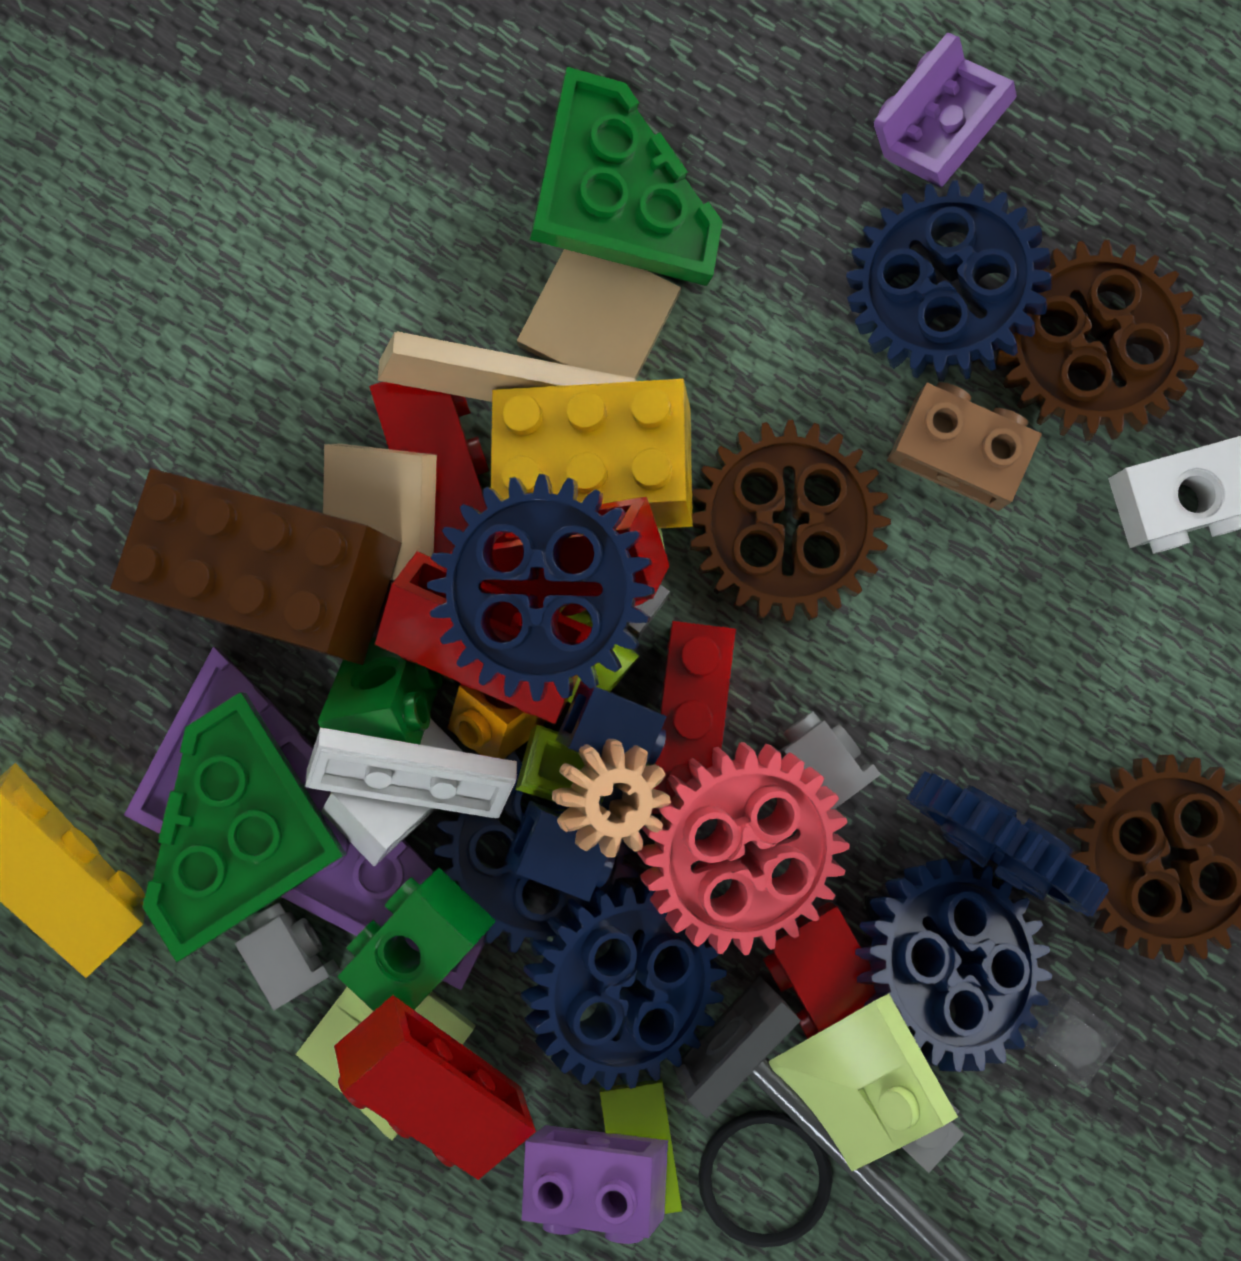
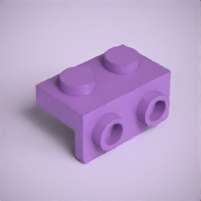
[874,33,1017,188]

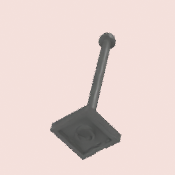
[672,975,974,1261]

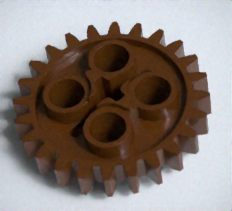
[995,239,1204,441]
[689,420,891,623]
[1066,755,1241,963]

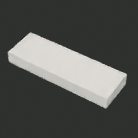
[305,727,517,818]

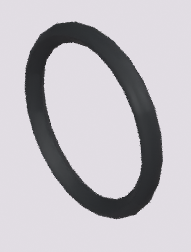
[698,1110,833,1248]

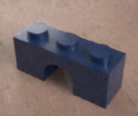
[505,681,667,902]

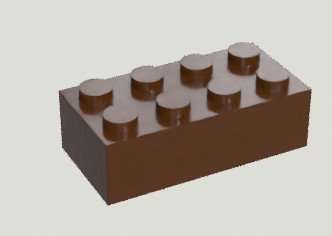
[110,468,402,665]

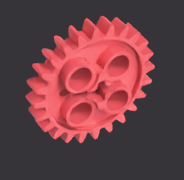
[638,742,850,955]

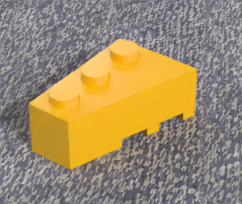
[0,762,146,978]

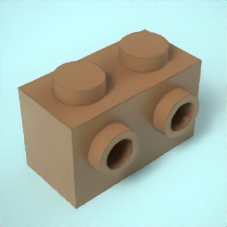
[887,382,1042,511]

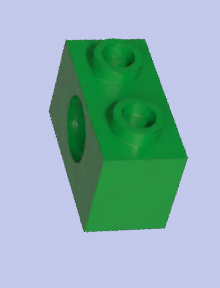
[318,637,443,745]
[337,868,496,1011]

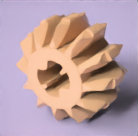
[552,739,671,857]

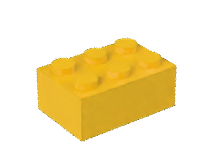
[491,379,693,528]

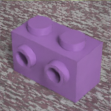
[521,1125,668,1244]

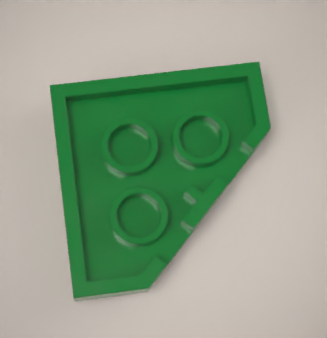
[529,67,723,286]
[142,692,347,962]

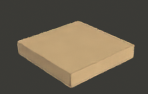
[517,249,681,379]
[323,444,437,580]

